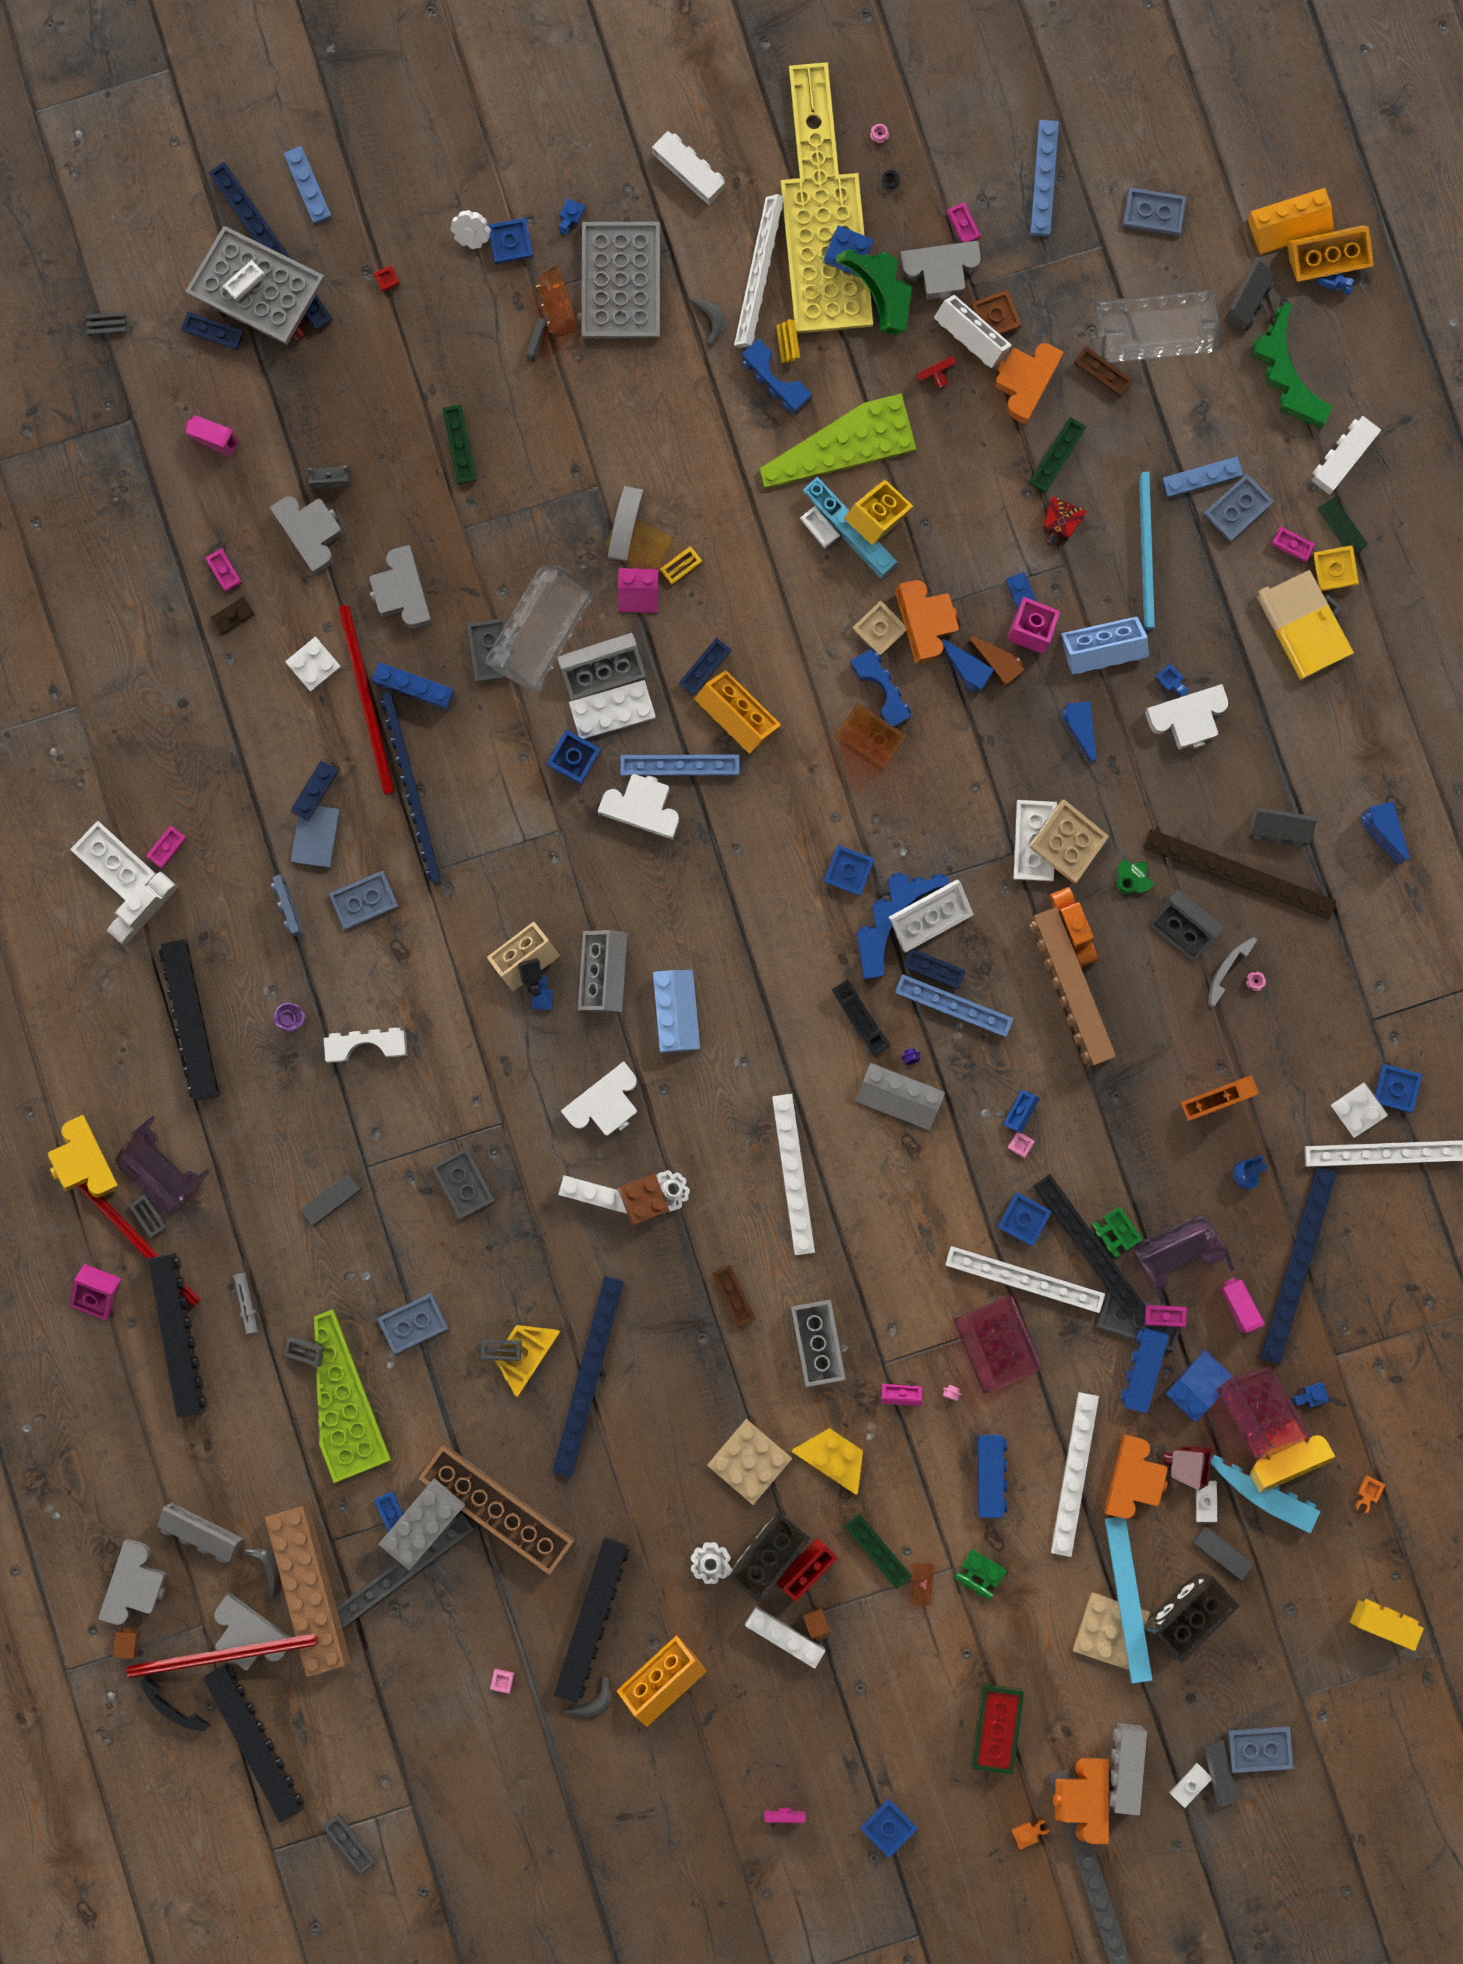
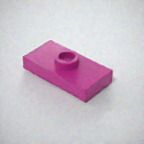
[947,202,981,243]
[1271,527,1316,563]
[205,549,242,593]
[146,826,187,869]
[1145,1305,1187,1327]
[881,1384,922,1406]
[764,1808,806,1823]

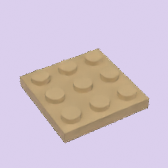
[1029,800,1109,884]
[707,1419,792,1505]
[1073,1592,1150,1670]

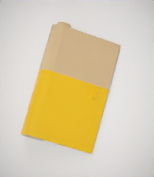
[1256,570,1354,680]

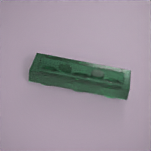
[1317,497,1368,555]

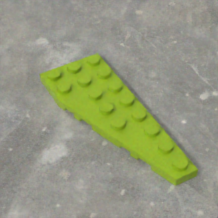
[760,393,916,489]
[314,1309,391,1483]

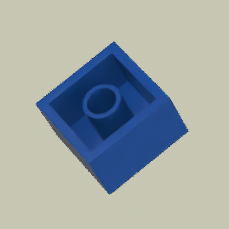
[546,730,602,786]

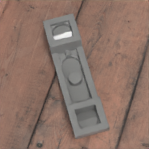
[608,486,643,561]
[1208,938,1258,1008]

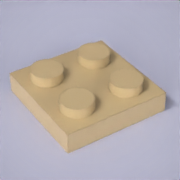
[852,601,906,656]

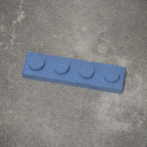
[284,146,332,225]
[1162,456,1243,498]

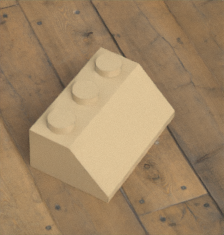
[487,922,560,992]

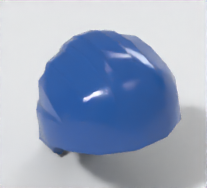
[1233,1155,1268,1189]

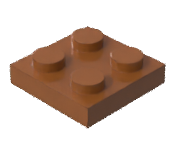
[971,289,1022,335]
[617,1173,670,1225]

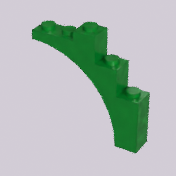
[1251,302,1333,429]

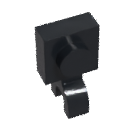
[518,958,542,997]

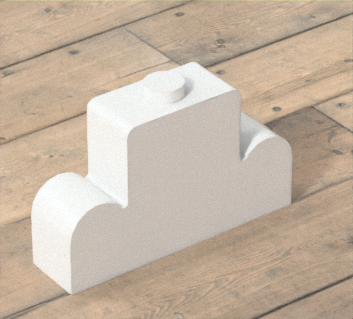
[1145,684,1228,749]
[598,774,679,840]
[107,872,178,946]
[561,1061,637,1136]

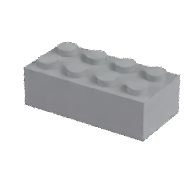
[379,1478,465,1571]
[1109,1723,1147,1816]

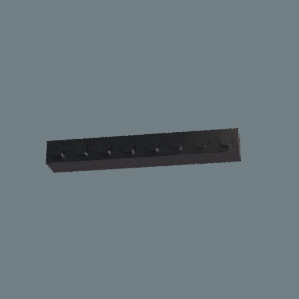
[159,939,220,1101]
[148,1253,207,1418]
[554,1537,630,1703]
[202,1663,304,1823]

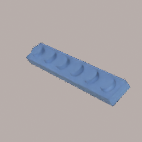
[1030,120,1059,237]
[620,755,739,776]
[895,974,1014,1037]

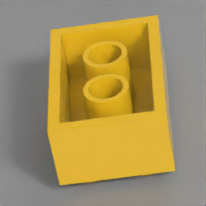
[844,480,913,546]
[1350,1598,1424,1651]

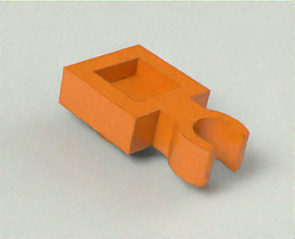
[1355,1475,1385,1513]
[1011,1819,1050,1850]

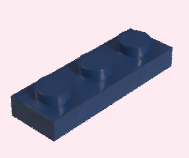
[181,312,244,351]
[679,638,731,696]
[291,760,338,821]
[903,949,966,989]

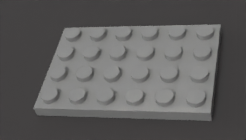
[582,222,660,338]
[185,226,326,345]

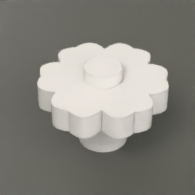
[450,210,491,249]
[656,1170,690,1212]
[691,1542,731,1584]

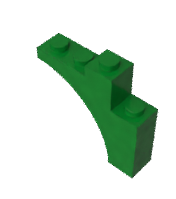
[836,249,912,336]

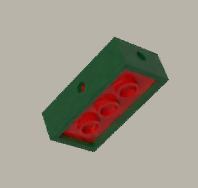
[970,1683,1024,1775]

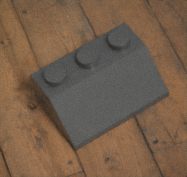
[1224,258,1274,331]
[1248,807,1318,848]
[1148,889,1224,962]

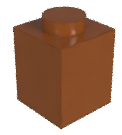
[802,1607,830,1640]
[113,1627,140,1659]

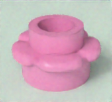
[870,124,889,143]
[1246,972,1266,991]
[943,1385,962,1401]

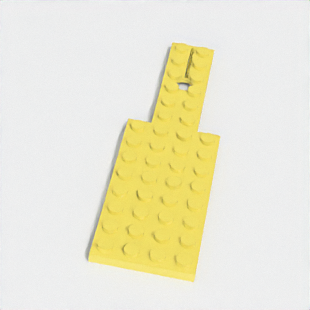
[781,62,873,334]

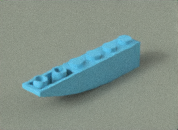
[803,477,897,580]
[1211,1455,1321,1533]

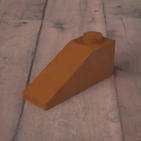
[968,636,1025,688]

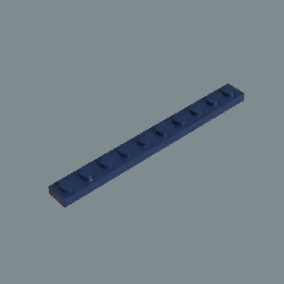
[208,162,333,331]
[381,691,442,885]
[1260,1166,1337,1365]
[553,1276,624,1477]

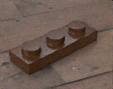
[1073,346,1133,398]
[712,1265,756,1328]

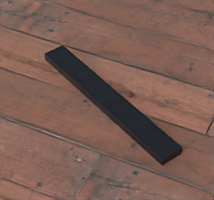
[1033,1174,1145,1317]

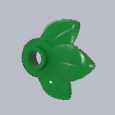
[1117,859,1154,894]

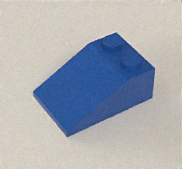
[1361,801,1410,865]
[1163,1349,1234,1422]

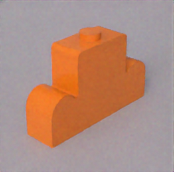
[995,343,1064,425]
[894,580,959,664]
[1048,887,1098,968]
[1181,1075,1259,1121]
[1104,1434,1168,1519]
[1053,1758,1109,1844]

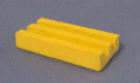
[776,319,800,364]
[659,546,703,586]

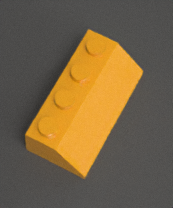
[1247,188,1334,255]
[1287,225,1374,282]
[694,670,781,754]
[617,1635,707,1727]

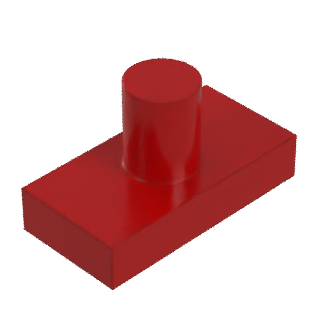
[915,356,956,388]

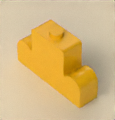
[48,1115,118,1198]
[1251,1422,1335,1493]

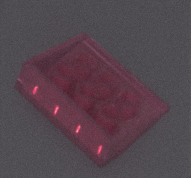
[953,1294,1042,1394]
[1216,1366,1311,1461]

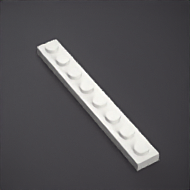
[734,194,784,348]
[772,1094,815,1255]
[1304,1141,1463,1167]
[945,1246,1105,1313]
[1051,1392,1099,1557]

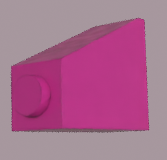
[185,415,239,458]
[1220,1278,1265,1333]

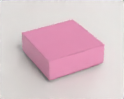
[1007,1132,1035,1159]
[490,1669,515,1694]

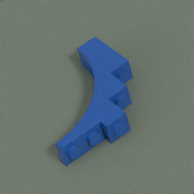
[856,873,950,980]

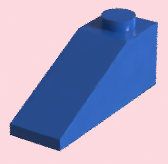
[942,639,994,693]
[1062,701,1096,764]

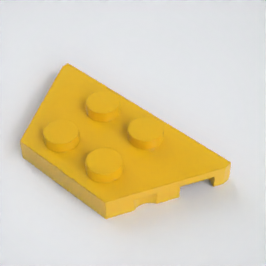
[495,1325,561,1397]
[791,1428,863,1495]

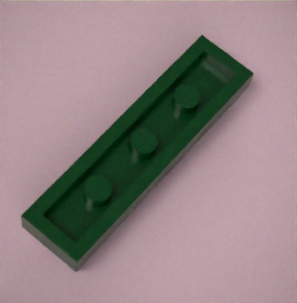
[442,404,477,485]
[1029,417,1087,494]
[844,1513,912,1589]

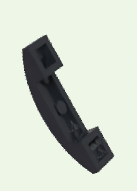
[831,979,891,1057]
[140,1676,211,1731]

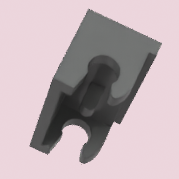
[308,465,350,489]

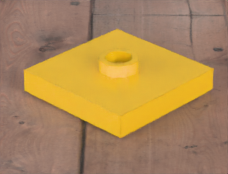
[1313,545,1359,592]

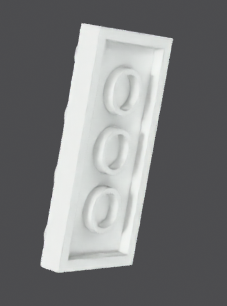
[569,680,656,739]
[1013,800,1057,882]
[70,821,156,900]
[889,880,974,952]

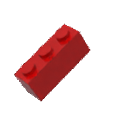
[775,1538,838,1602]

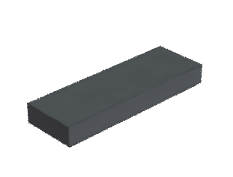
[301,1173,361,1226]
[1193,1526,1254,1581]
[1204,1740,1238,1807]
[322,1813,377,1875]

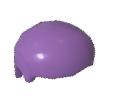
[273,1003,305,1033]

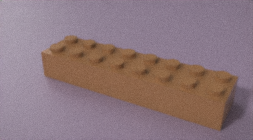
[1029,907,1116,1067]
[418,1444,575,1575]
[265,1504,351,1677]

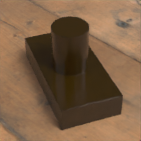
[210,596,255,635]

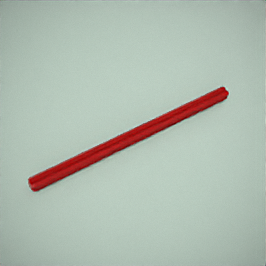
[339,605,394,795]
[77,1182,200,1306]
[126,1634,318,1678]

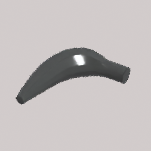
[691,297,726,346]
[243,1548,280,1597]
[565,1677,612,1717]

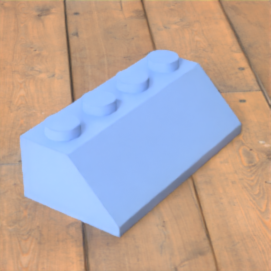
[1061,617,1149,674]
[653,970,700,1053]

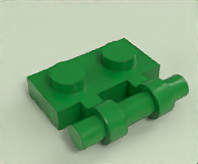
[1091,1206,1143,1258]
[954,1549,1007,1600]

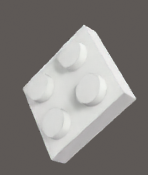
[285,637,342,693]
[1331,1082,1388,1138]

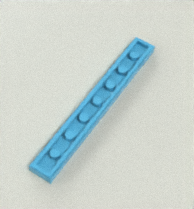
[1139,472,1155,631]
[1104,1517,1153,1683]

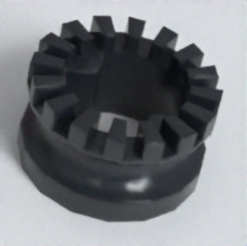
[882,170,900,189]

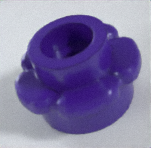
[901,1048,921,1065]

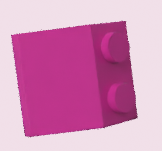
[618,568,659,613]
[1007,597,1060,654]
[70,1264,121,1321]

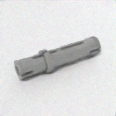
[233,1273,259,1334]

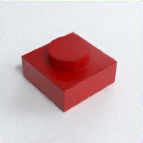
[374,265,400,292]

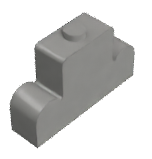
[900,241,981,300]
[270,497,343,576]
[370,545,432,628]
[98,1539,167,1625]
[214,1593,291,1670]

